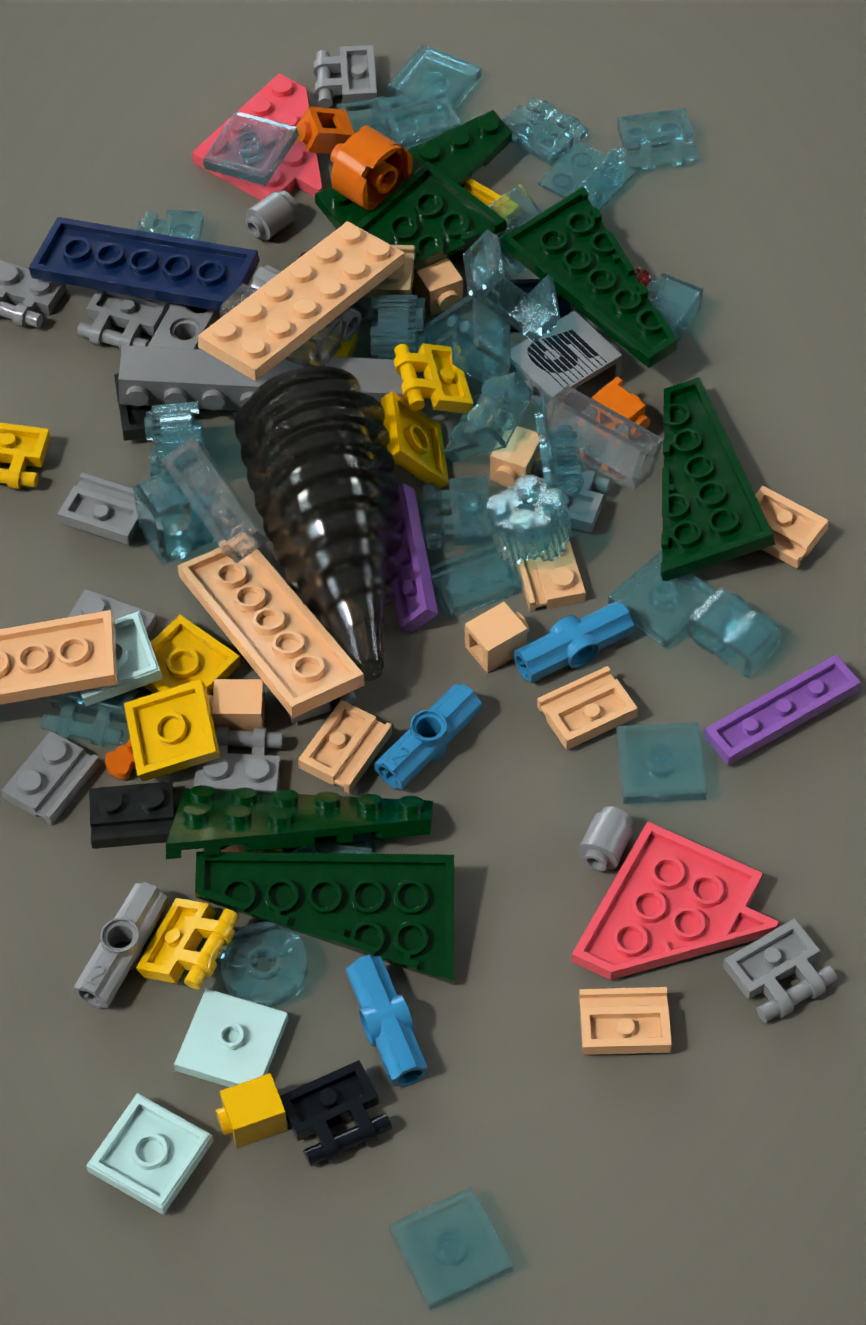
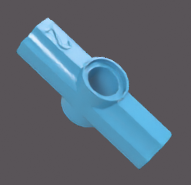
[513,602,634,683]
[375,683,482,790]
[346,954,428,1088]

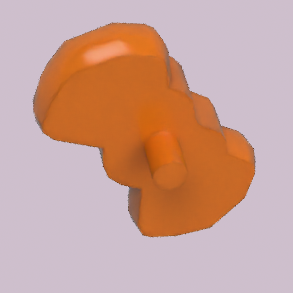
[105,739,136,780]

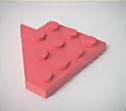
[192,73,322,200]
[572,821,779,980]

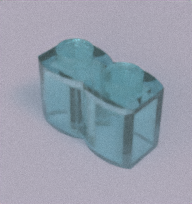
[646,273,703,344]
[686,588,782,678]

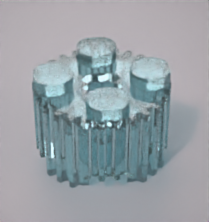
[370,295,426,360]
[144,401,207,482]
[486,475,572,565]

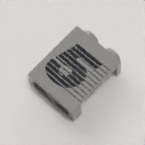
[505,310,622,422]

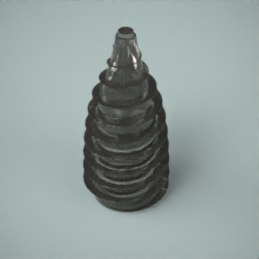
[234,366,403,681]

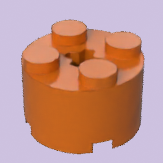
[330,125,413,211]

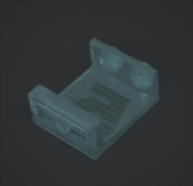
[463,229,560,343]

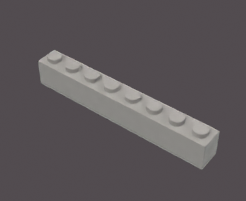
[118,345,423,418]

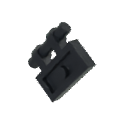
[280,1060,392,1167]

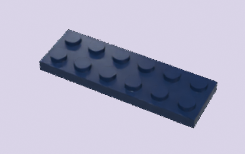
[29,217,260,313]

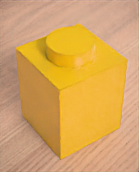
[215,1073,288,1148]

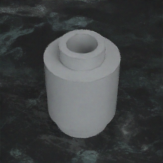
[245,190,299,240]
[578,806,633,871]

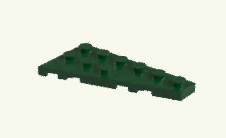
[315,109,512,229]
[355,161,507,273]
[502,186,677,368]
[661,377,775,582]
[166,785,433,860]
[195,852,454,985]

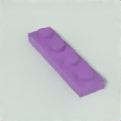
[377,484,438,634]
[704,654,861,766]

